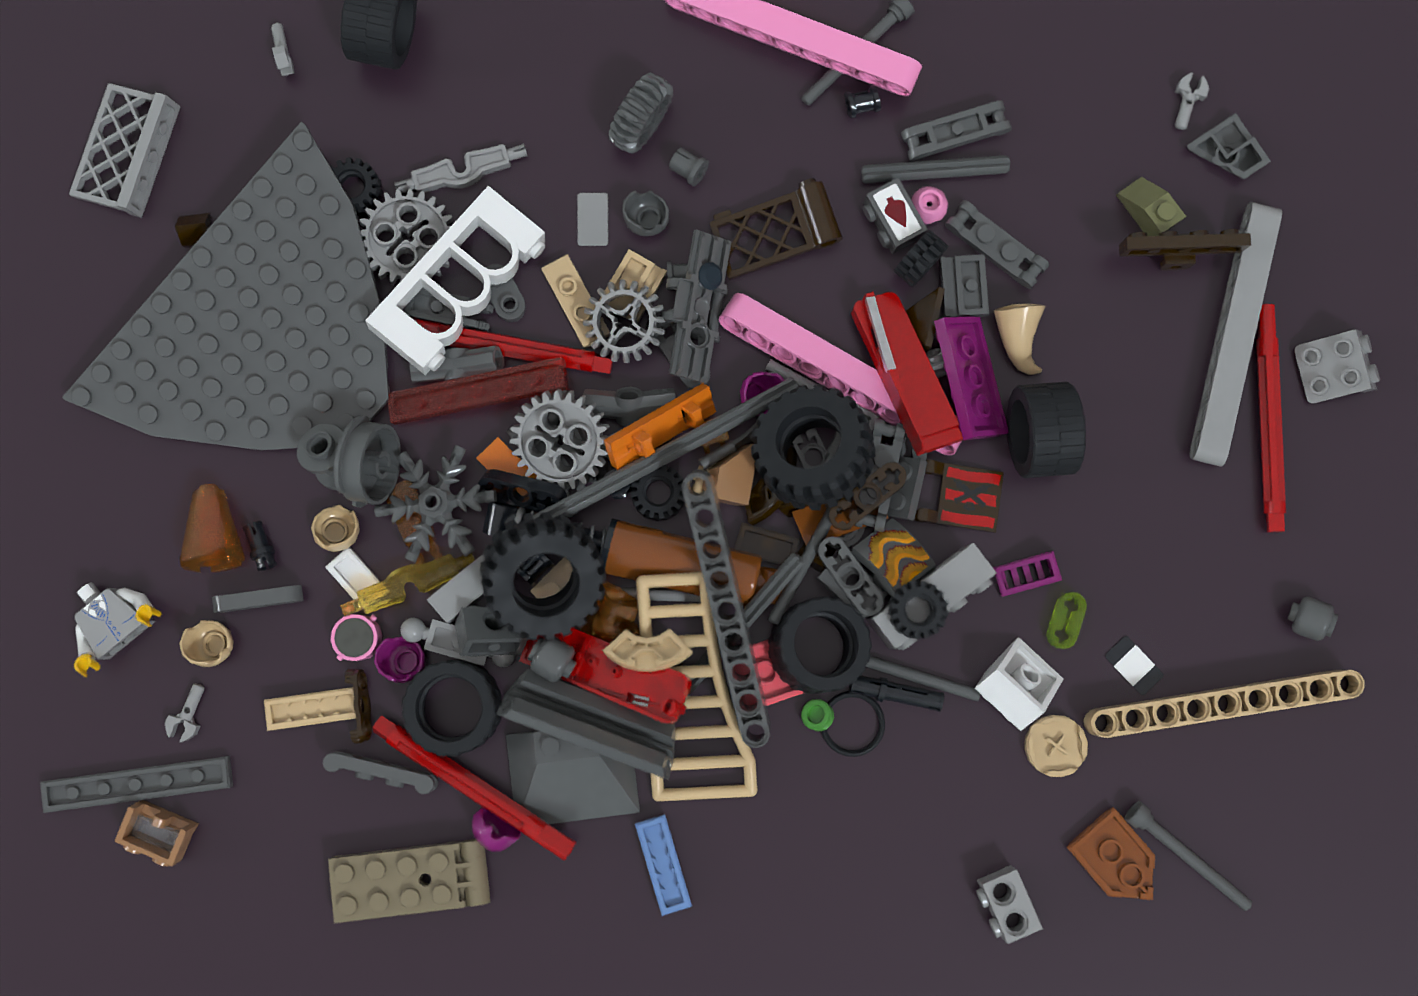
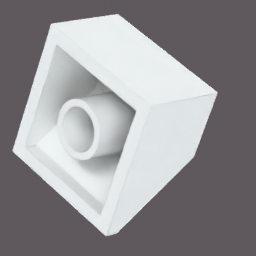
[975,637,1063,731]

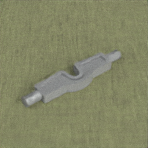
[394,144,528,194]

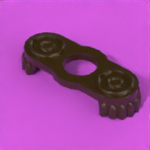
[345,669,372,744]

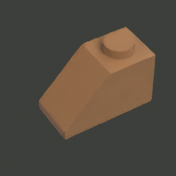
[702,443,755,506]

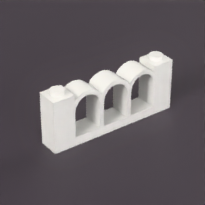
[365,186,545,375]

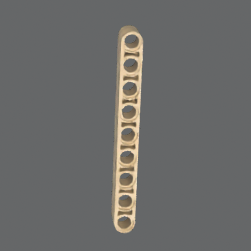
[1084,670,1364,738]

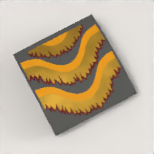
[852,518,936,597]

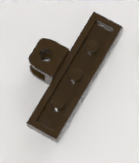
[1119,229,1251,270]

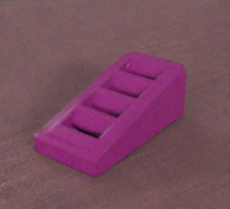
[993,550,1062,597]

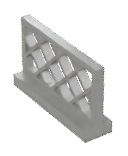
[69,83,181,218]

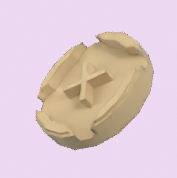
[1024,715,1088,777]

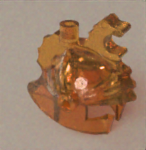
[580,581,640,643]

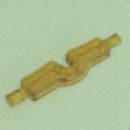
[340,553,475,617]

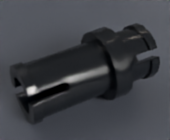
[242,521,277,571]

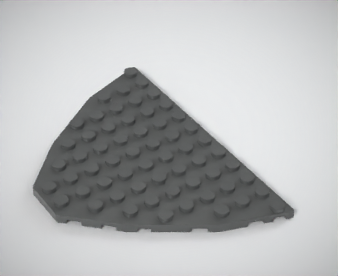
[62,122,391,450]

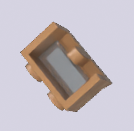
[114,800,199,866]

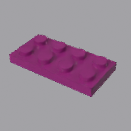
[934,317,1009,440]

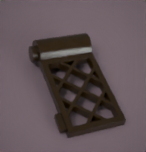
[709,178,843,280]

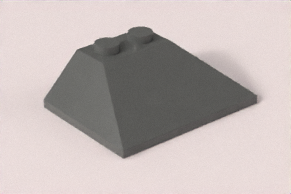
[506,731,640,824]

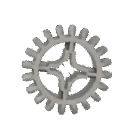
[583,279,666,363]

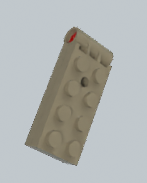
[328,839,491,923]

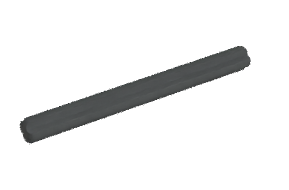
[687,552,805,696]

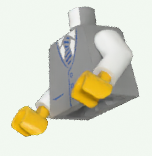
[74,582,162,677]

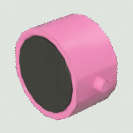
[331,614,383,661]

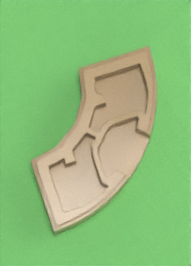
[602,629,693,672]

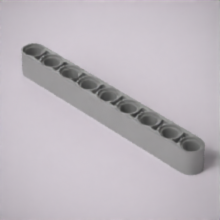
[1190,202,1282,467]

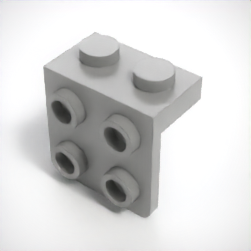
[1295,329,1380,403]

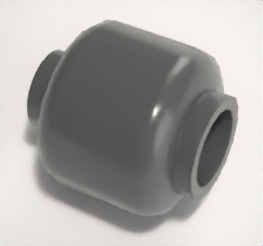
[1287,596,1338,641]
[527,636,577,683]

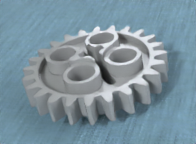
[359,188,453,285]
[509,389,610,489]

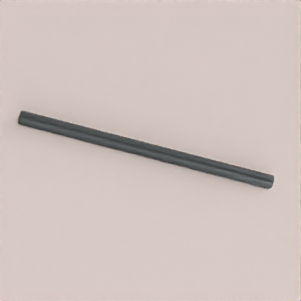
[502,378,799,533]

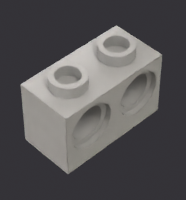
[976,865,1042,944]

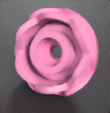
[911,186,948,224]

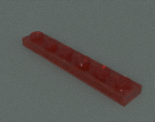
[388,357,569,425]

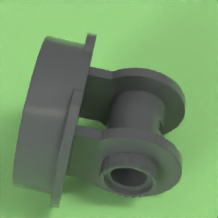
[297,415,401,508]

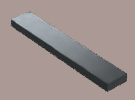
[40,756,233,813]

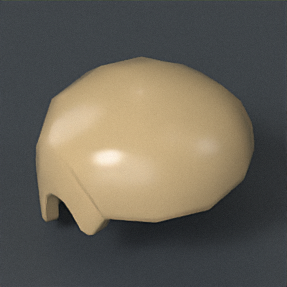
[311,505,360,552]
[179,620,234,667]

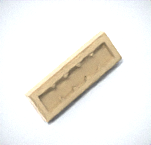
[541,254,610,349]
[264,687,362,731]

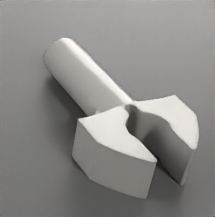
[271,23,295,76]
[1175,72,1209,130]
[165,683,205,742]

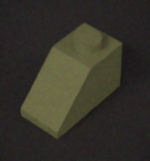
[1116,177,1186,236]

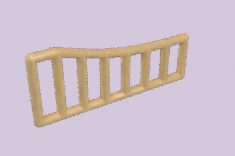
[636,572,758,801]

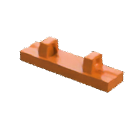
[603,383,716,470]

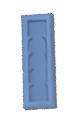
[635,814,692,916]

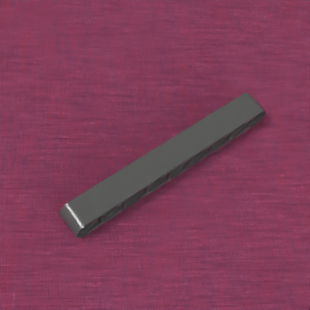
[683,469,771,748]

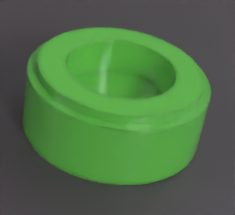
[801,699,834,731]

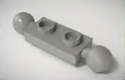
[400,618,516,667]

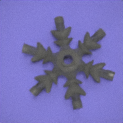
[374,445,497,562]

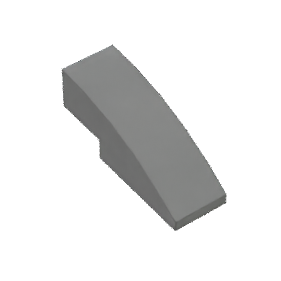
[427,555,522,624]

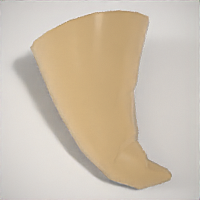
[994,304,1046,375]

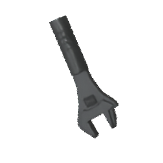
[698,423,759,470]

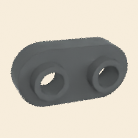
[481,264,526,322]

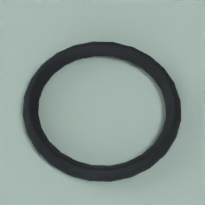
[821,691,885,757]

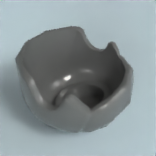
[622,191,669,236]

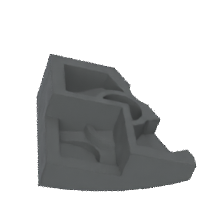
[1186,113,1271,180]

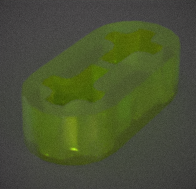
[1047,592,1087,649]

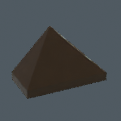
[906,287,945,353]

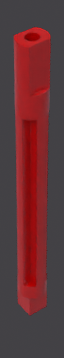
[1256,304,1286,533]
[412,318,613,374]
[372,715,577,861]

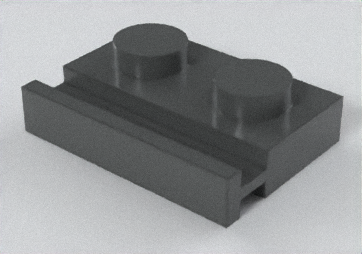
[939,254,989,317]

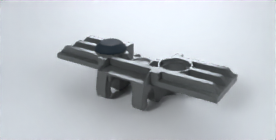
[661,229,732,384]

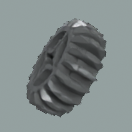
[609,72,673,154]

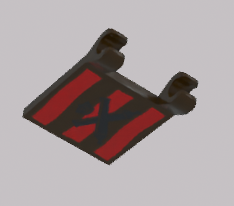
[914,459,1004,533]

